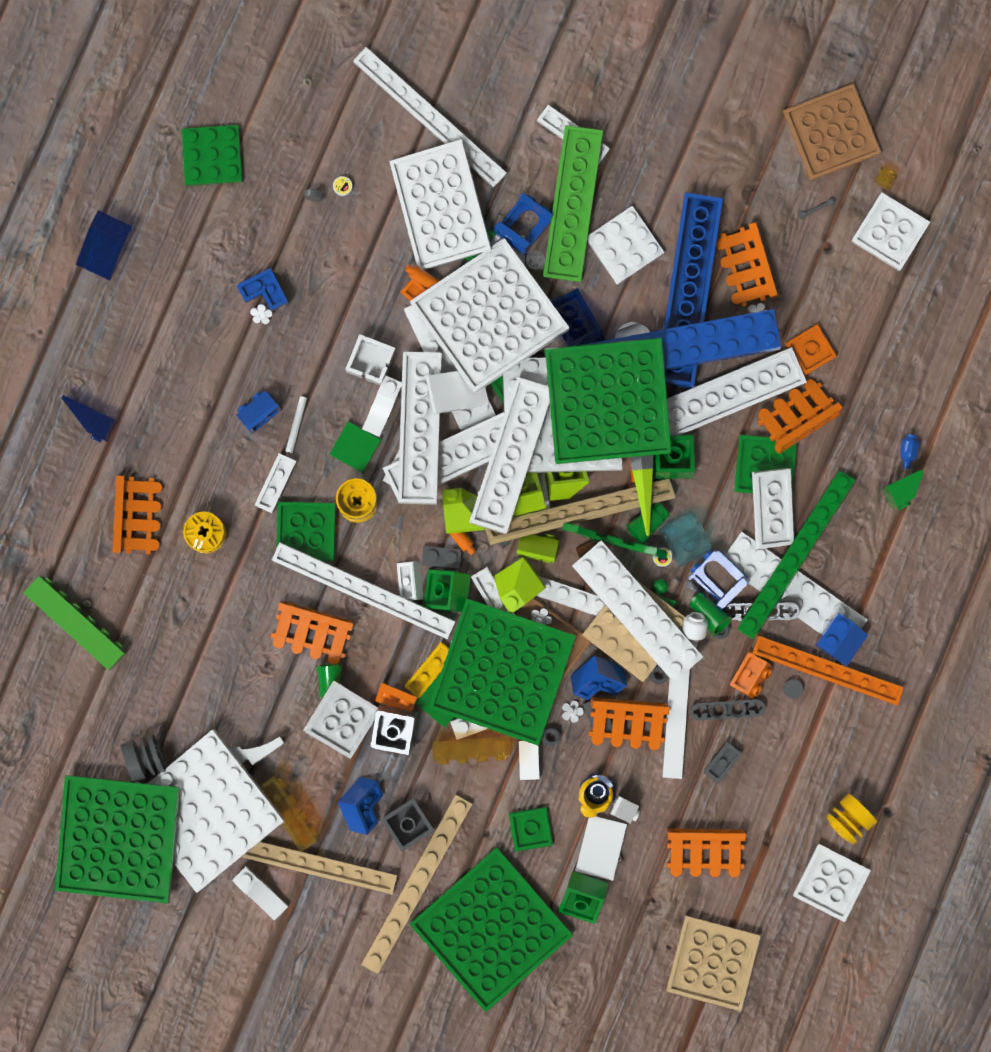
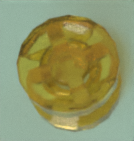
[874,167,898,190]

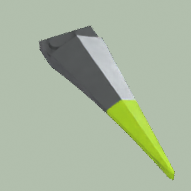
[630,455,654,537]

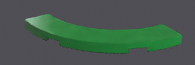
[562,523,667,559]

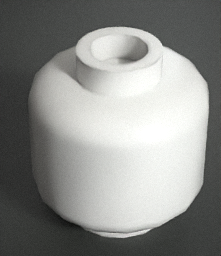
[682,612,709,642]

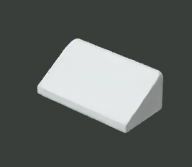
[397,561,424,601]
[519,741,539,780]

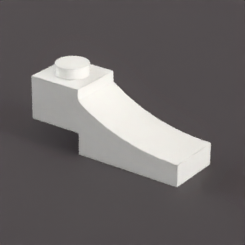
[362,375,402,438]
[230,737,285,765]
[232,866,288,921]

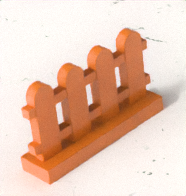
[716,222,779,307]
[758,379,843,454]
[112,476,162,555]
[271,600,355,665]
[588,697,670,750]
[667,828,746,878]

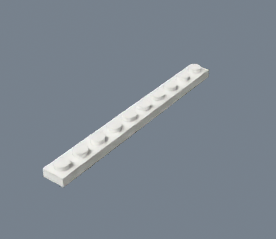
[353,47,507,188]
[272,542,455,639]
[537,576,698,648]

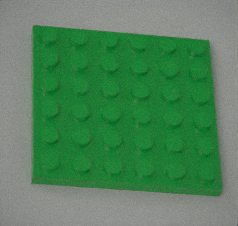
[545,337,671,464]
[429,598,576,746]
[55,775,180,904]
[409,847,573,1013]

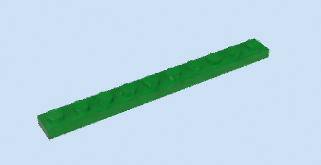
[737,471,856,640]

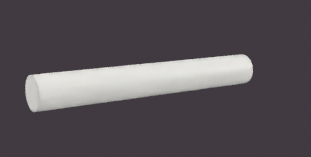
[285,396,307,453]

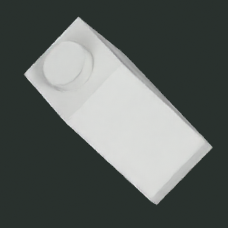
[609,796,640,824]

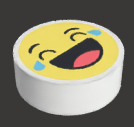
[333,176,352,196]
[653,548,672,567]

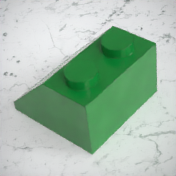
[654,435,695,479]
[882,470,923,511]
[423,570,471,612]
[558,871,609,924]

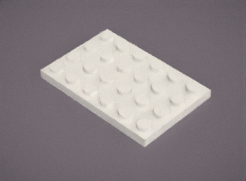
[389,139,492,270]

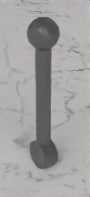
[798,198,835,220]

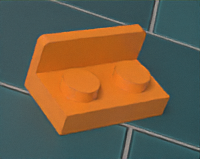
[729,652,773,700]
[375,683,418,711]

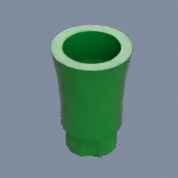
[625,503,670,545]
[689,592,732,636]
[316,664,342,700]

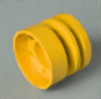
[336,478,378,523]
[183,512,227,554]
[825,793,877,845]

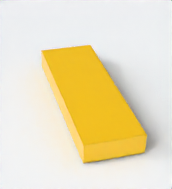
[404,642,449,698]

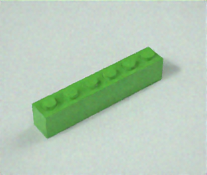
[24,576,127,671]

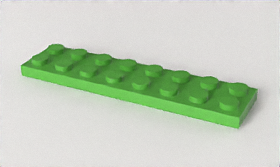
[543,125,603,282]

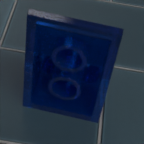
[76,210,135,281]
[550,288,605,347]

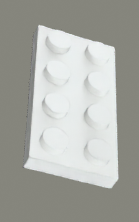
[752,468,794,549]

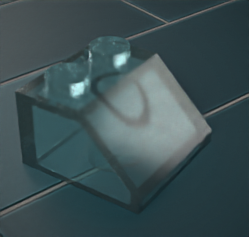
[659,511,712,568]

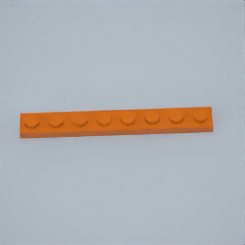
[752,636,904,706]

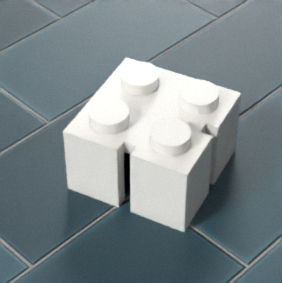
[345,334,396,386]

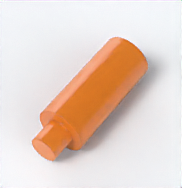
[404,264,440,289]
[445,527,476,556]

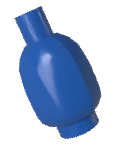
[900,434,920,470]

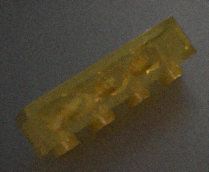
[432,736,511,765]
[259,776,319,852]

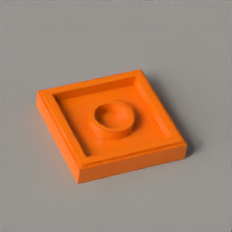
[785,324,837,376]

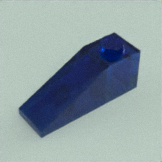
[62,395,117,443]

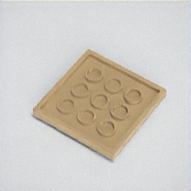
[582,579,685,682]
[666,915,761,1011]

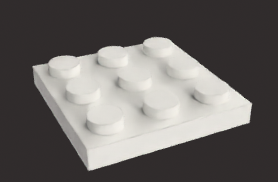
[851,192,930,271]
[587,206,665,285]
[303,681,378,759]
[792,844,871,922]

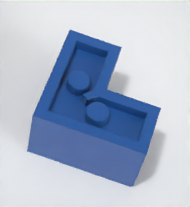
[236,268,289,311]
[570,655,627,700]
[338,777,384,835]

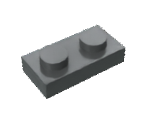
[422,546,462,569]
[703,742,742,784]

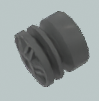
[121,733,166,782]

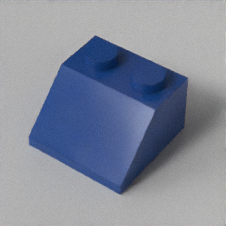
[236,391,281,434]
[815,613,868,667]

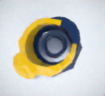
[578,773,616,818]

